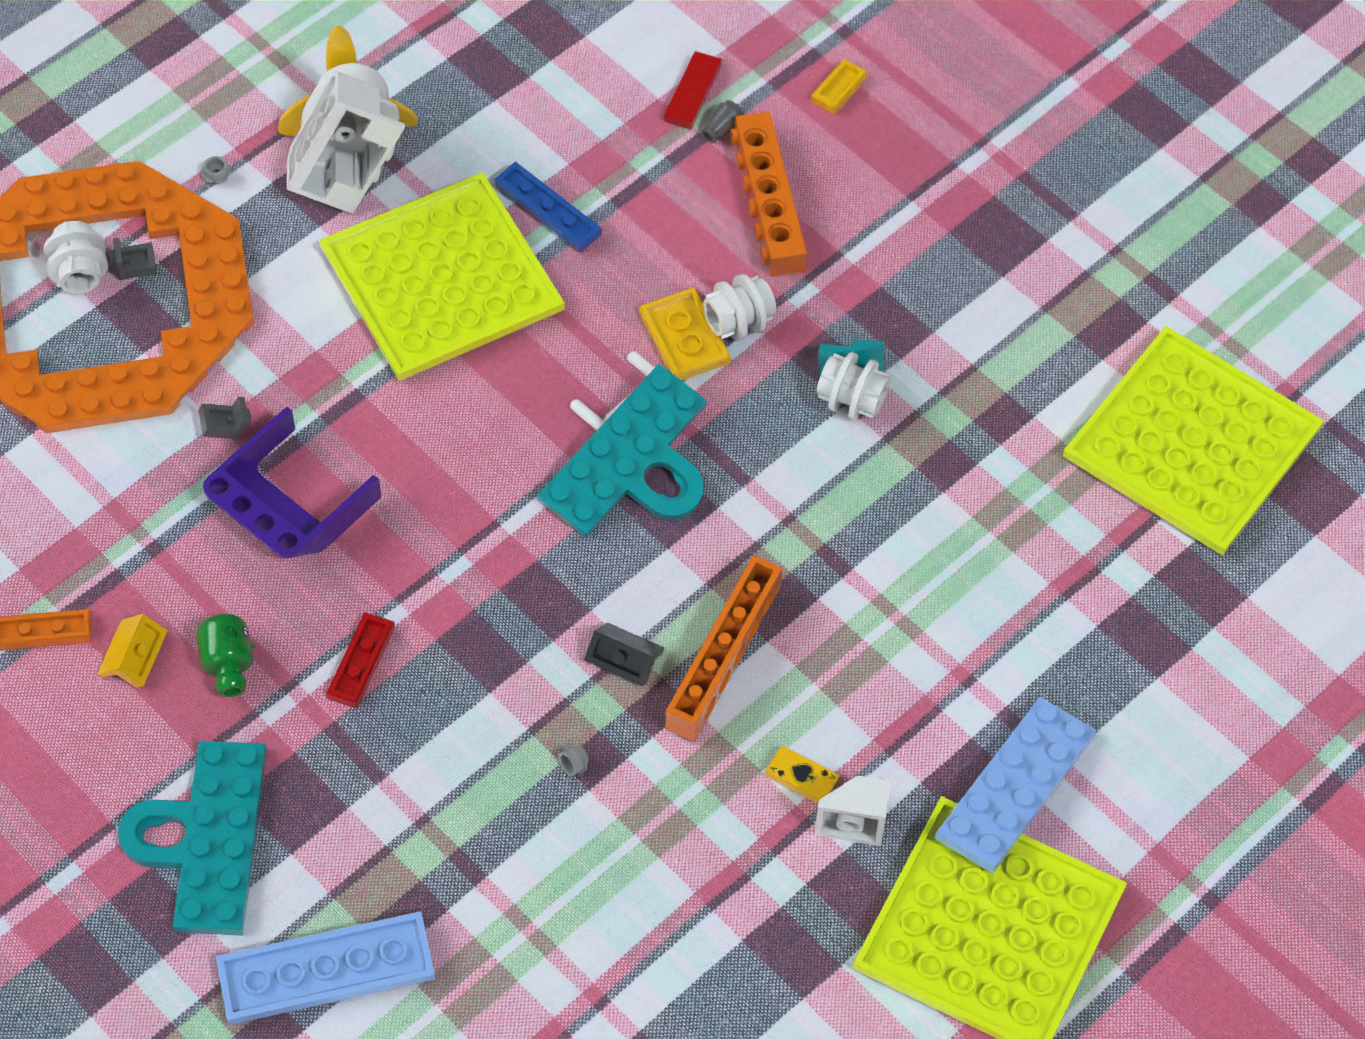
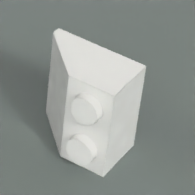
[814,775,891,846]

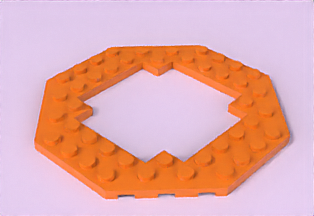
[0,161,254,433]

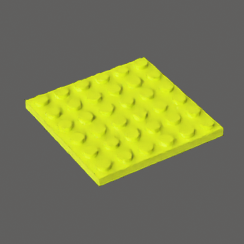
[320,172,565,381]
[1063,326,1324,556]
[852,796,1127,1039]

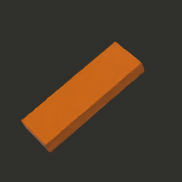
[0,609,92,651]

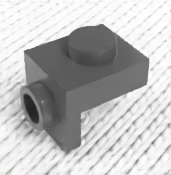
[109,238,157,280]
[198,397,251,439]

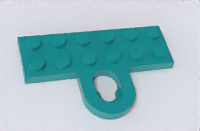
[537,364,707,539]
[118,741,267,936]

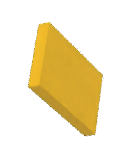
[639,287,731,381]

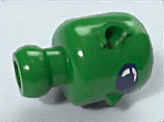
[196,614,255,697]

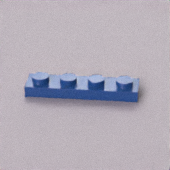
[495,161,602,253]

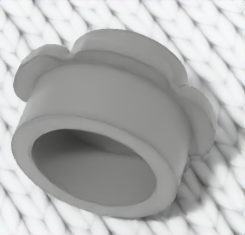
[202,156,231,184]
[558,744,589,776]

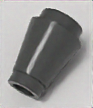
[702,100,744,143]

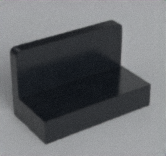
[584,623,664,686]

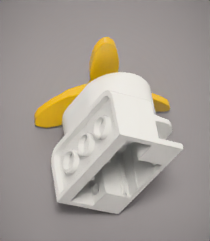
[278,26,418,214]

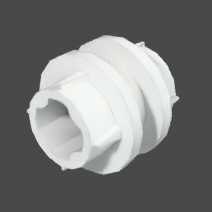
[43,221,109,294]
[703,274,776,341]
[817,352,890,420]

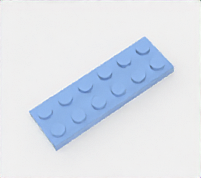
[935,697,1097,874]
[216,911,435,1025]

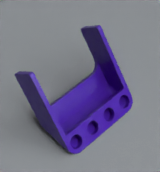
[203,407,381,558]

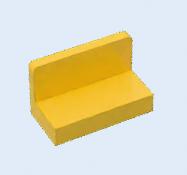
[97,614,168,688]

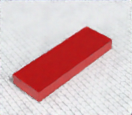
[664,51,722,130]
[326,612,395,709]

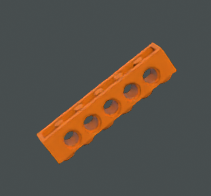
[730,111,807,277]
[665,555,782,742]

